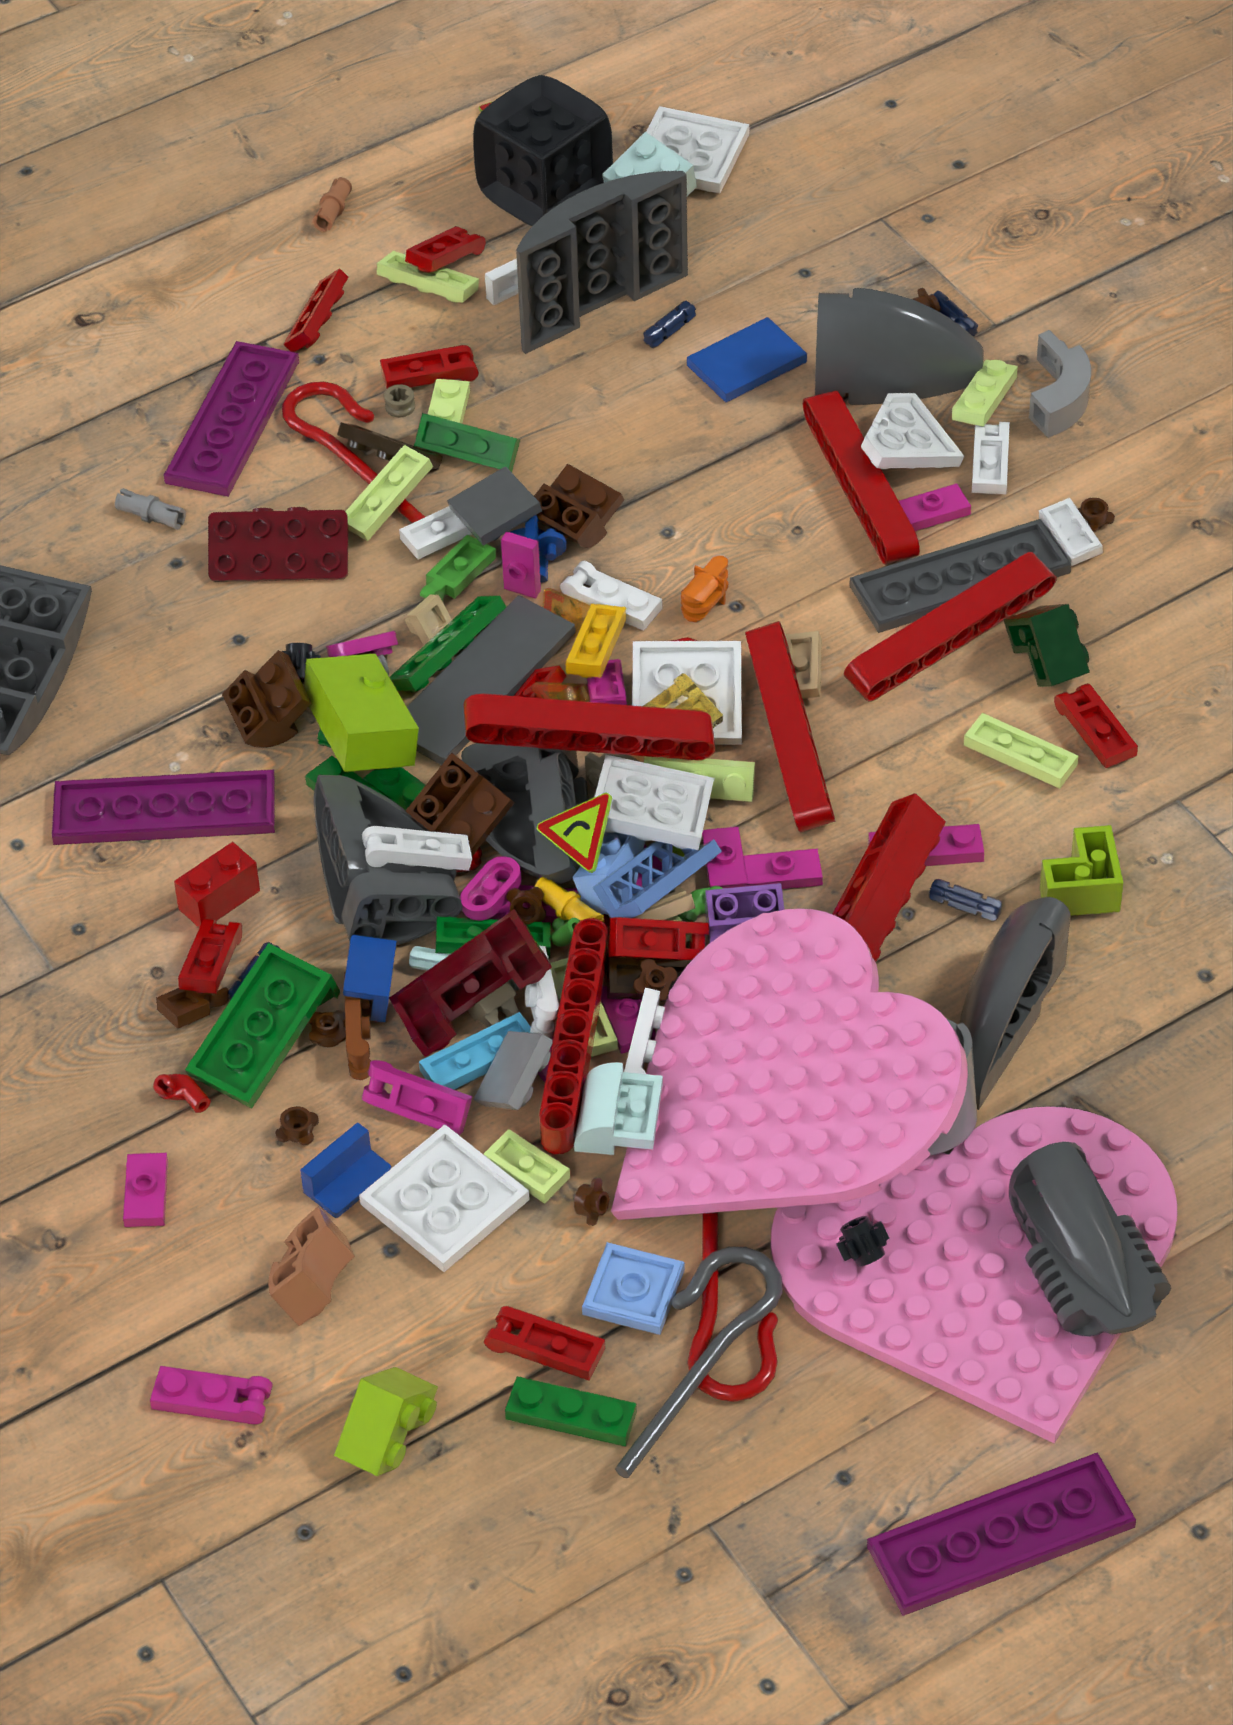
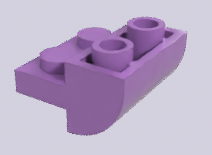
[705,883,784,944]

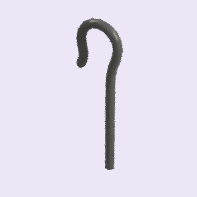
[615,1247,783,1479]

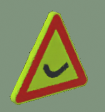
[537,793,612,873]

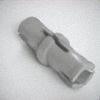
[115,488,186,530]

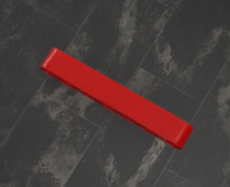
[802,390,920,565]
[844,552,1057,702]
[745,621,836,833]
[463,693,715,760]
[539,918,609,1154]

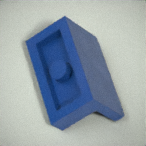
[343,935,397,1022]
[300,1122,392,1218]

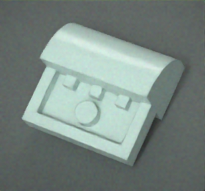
[574,1062,663,1155]

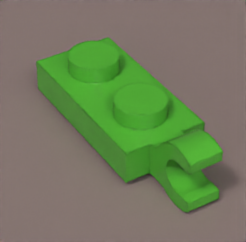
[420,535,496,602]

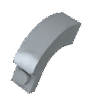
[1029,330,1091,438]

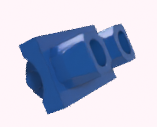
[510,515,567,583]

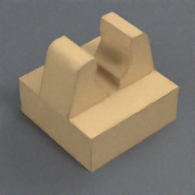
[404,595,452,644]

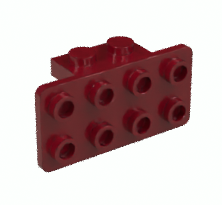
[208,507,348,582]

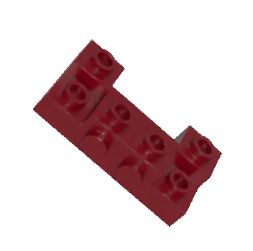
[389,909,552,1057]

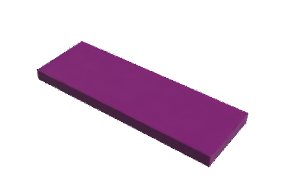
[164,341,299,497]
[52,769,275,845]
[867,1452,1136,1616]

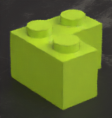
[1039,825,1124,916]
[334,1367,438,1476]

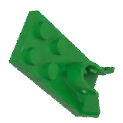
[185,943,340,1109]

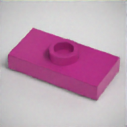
[899,484,971,531]
[501,532,541,599]
[587,659,627,705]
[702,826,748,889]
[743,848,823,889]
[601,986,656,1054]
[123,1153,168,1227]

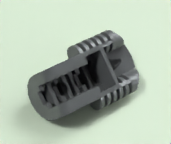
[1009,1142,1171,1336]

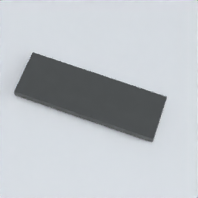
[849,519,1071,633]
[407,595,576,765]

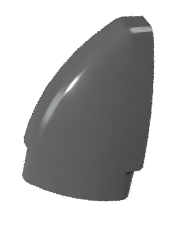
[815,288,984,405]
[461,743,588,884]
[313,775,462,945]
[959,897,1071,1110]

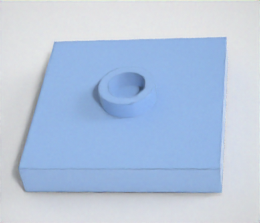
[582,1242,685,1335]

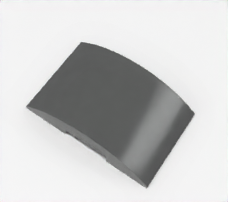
[516,171,688,354]
[0,565,92,755]

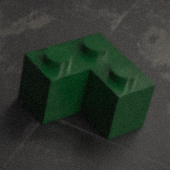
[1003,604,1090,687]

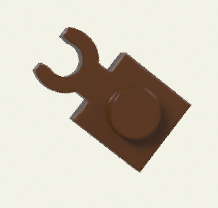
[156,987,229,1029]

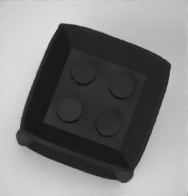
[473,75,613,226]

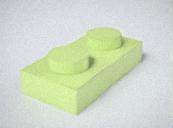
[428,379,470,423]
[483,1129,570,1204]

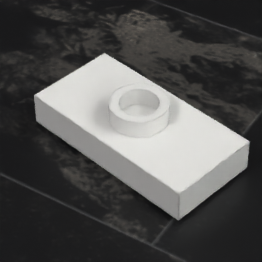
[1039,498,1103,566]

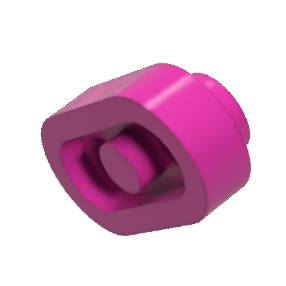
[326,631,398,657]
[460,856,522,921]

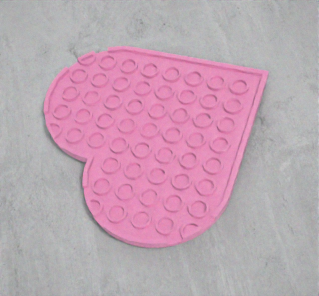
[611,909,968,1220]
[771,1107,1177,1443]

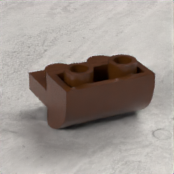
[534,464,624,548]
[222,650,312,748]
[406,753,515,856]

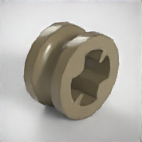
[384,384,415,418]

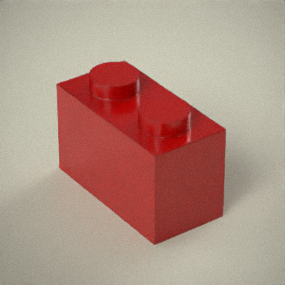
[174,841,260,928]

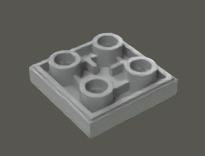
[473,1031,553,1110]

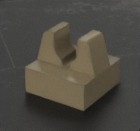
[468,981,519,1028]

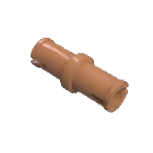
[312,177,352,232]

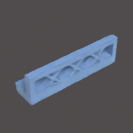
[593,839,722,918]

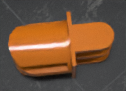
[681,556,728,622]

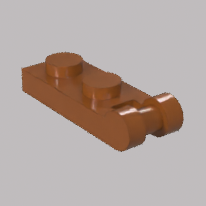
[344,972,371,1080]

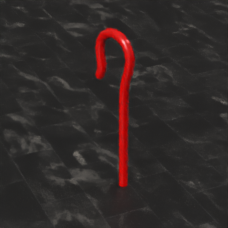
[282,381,425,523]
[687,1212,778,1402]

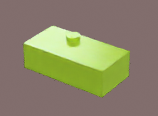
[304,654,419,772]

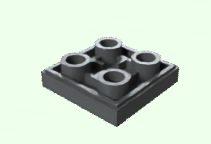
[447,466,542,546]

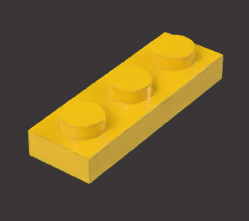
[566,603,626,678]

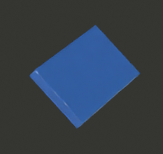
[687,317,807,402]

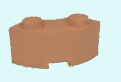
[268,1206,355,1326]

